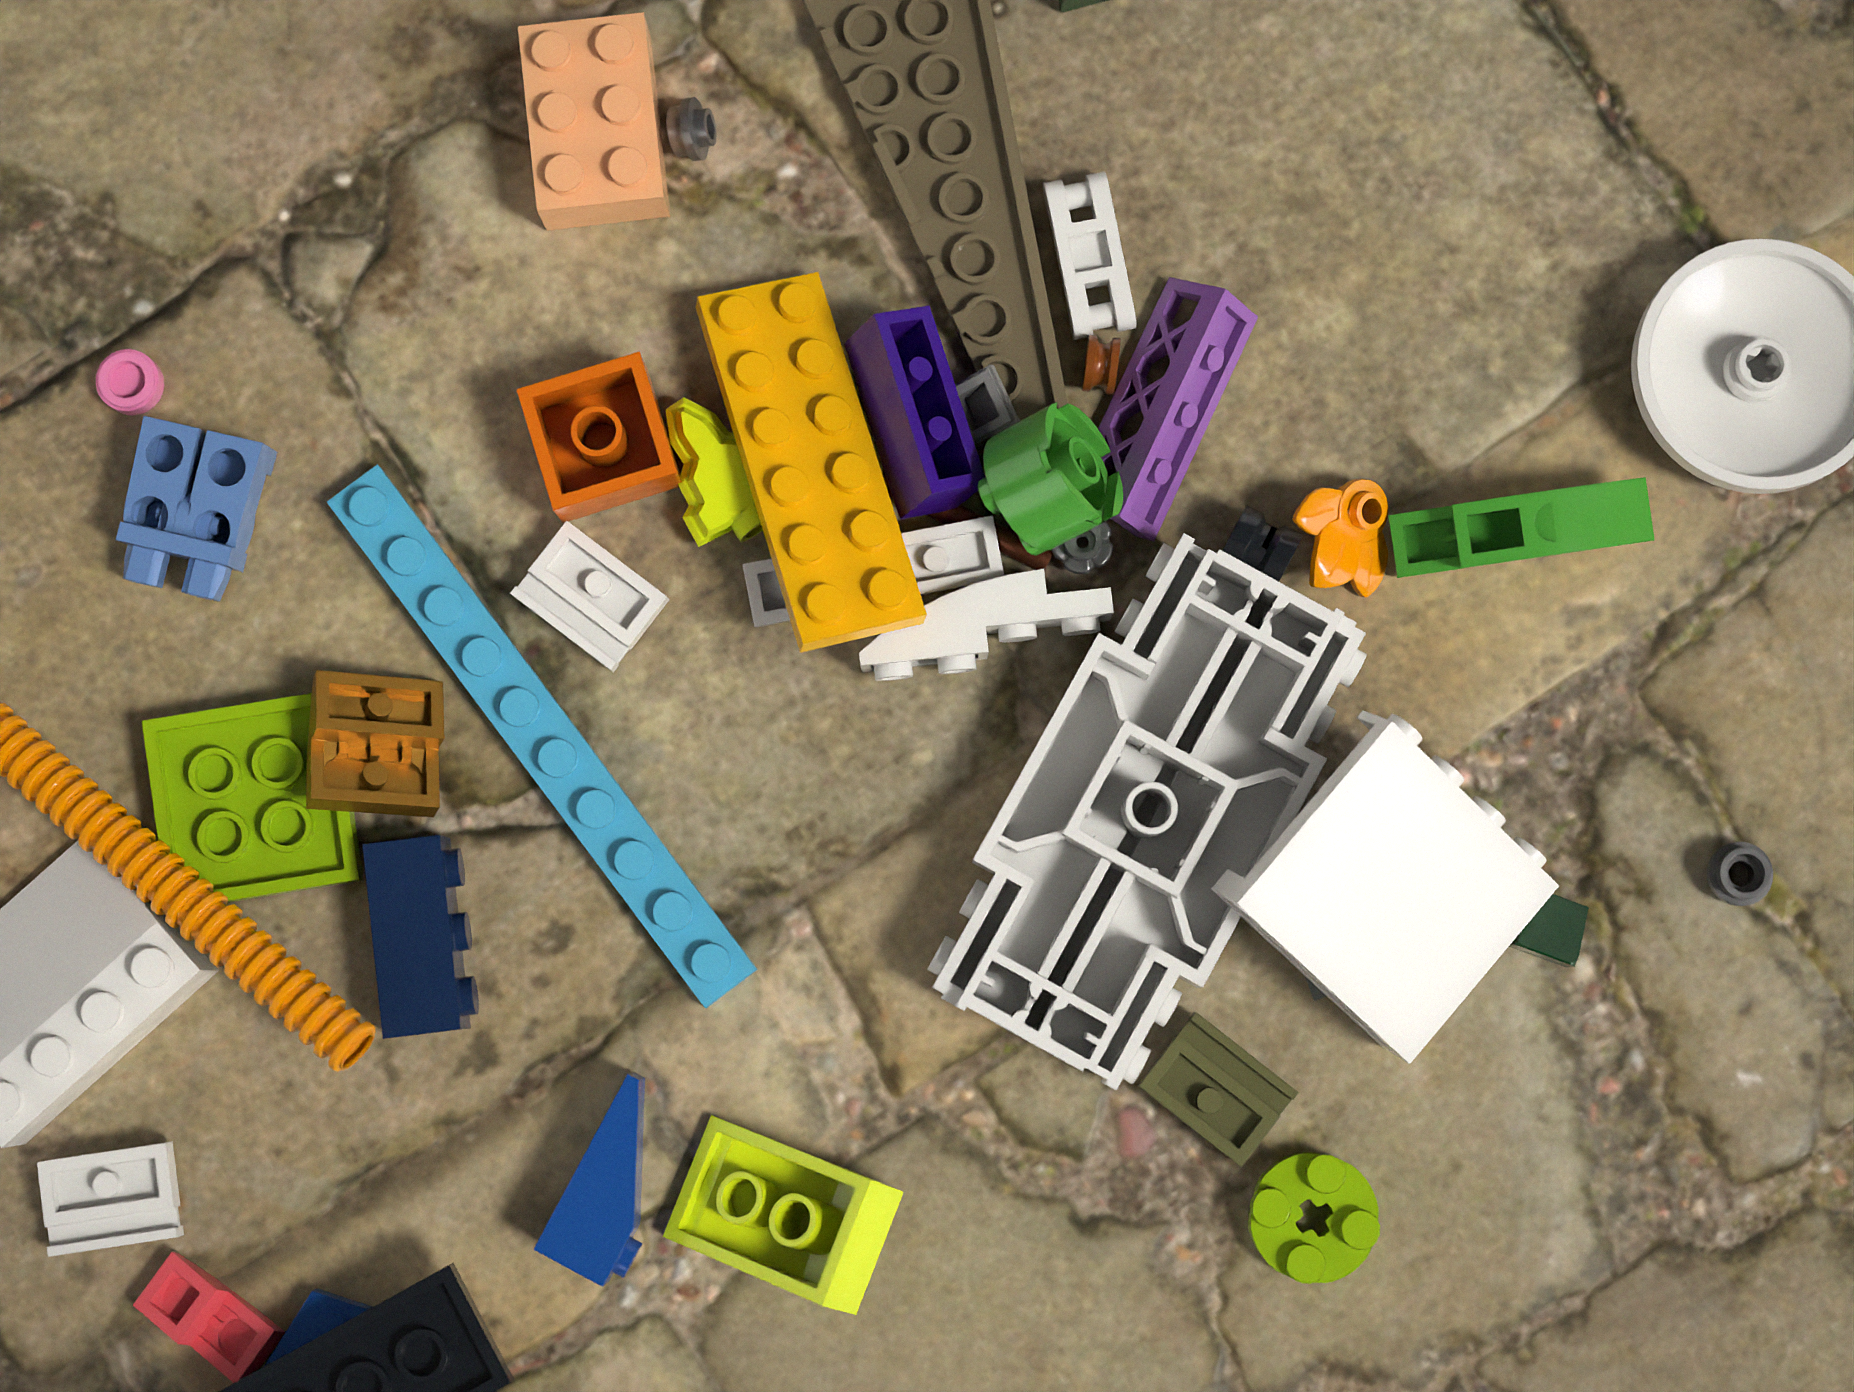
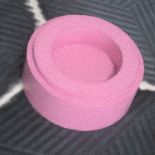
[96,349,164,415]

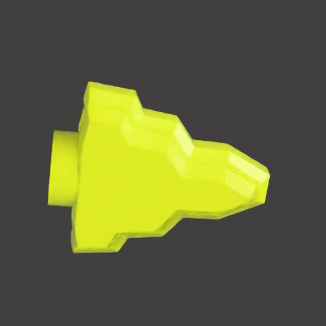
[666,397,763,547]

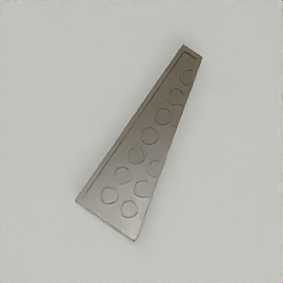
[802,0,1068,421]

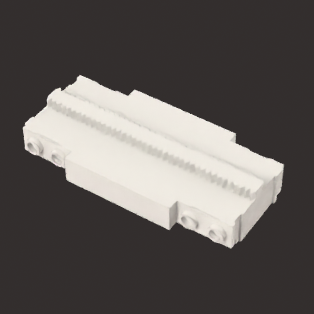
[927,533,1367,1090]

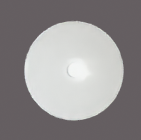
[1631,239,1854,494]

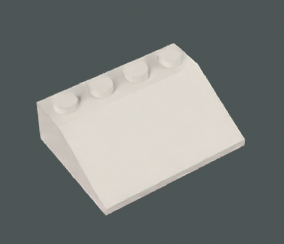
[0,841,219,1148]

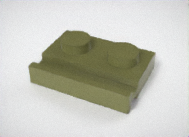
[1137,1012,1299,1167]

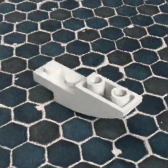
[859,569,1114,681]

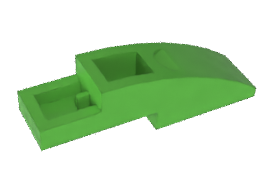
[1388,477,1655,578]

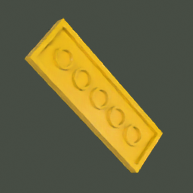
[695,272,927,653]

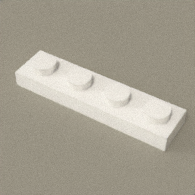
[742,516,1004,627]

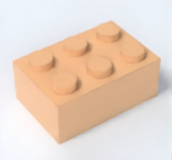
[518,12,670,231]

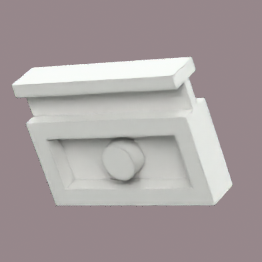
[510,521,669,672]
[37,1141,184,1257]

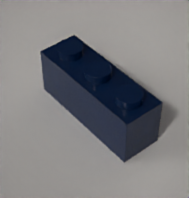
[362,835,479,1039]

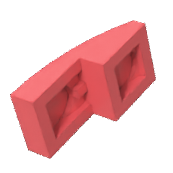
[133,1252,285,1383]

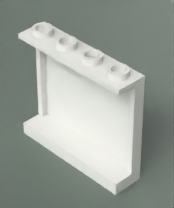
[1211,710,1559,1064]

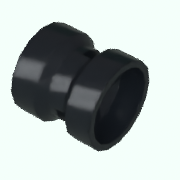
[1222,505,1303,582]

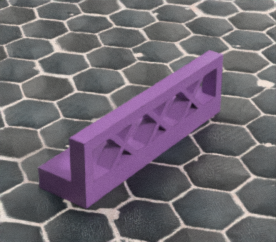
[1098,277,1258,542]

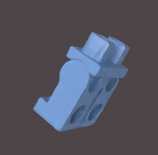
[116,416,278,602]

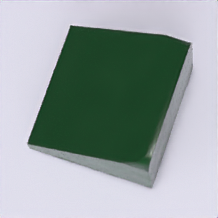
[1509,894,1589,967]

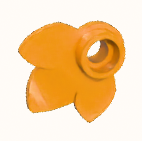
[1292,479,1388,597]

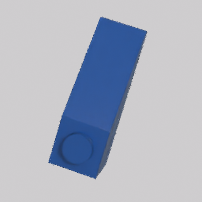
[533,1072,645,1287]

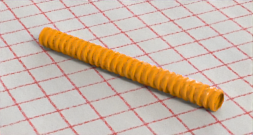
[0,703,376,1072]

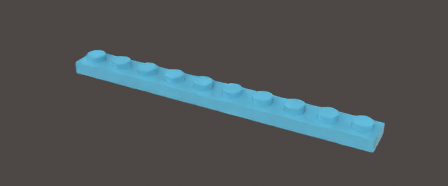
[327,464,758,1008]

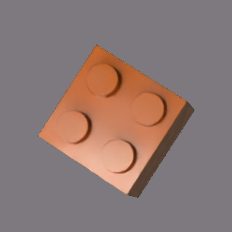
[516,351,681,523]

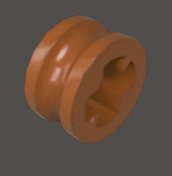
[1082,335,1121,395]

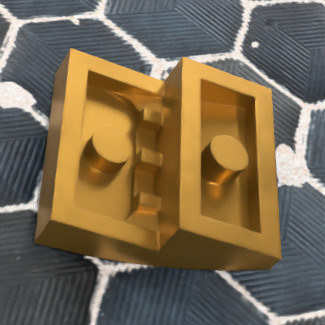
[306,670,445,818]

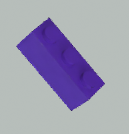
[844,305,985,519]

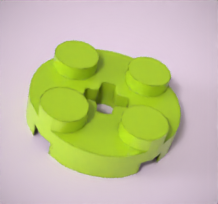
[1248,1152,1380,1284]

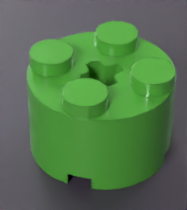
[978,403,1123,556]

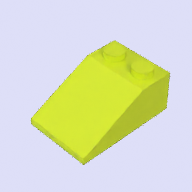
[662,1115,904,1315]

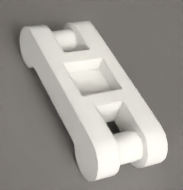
[1043,171,1136,340]

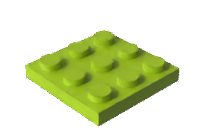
[142,693,364,902]

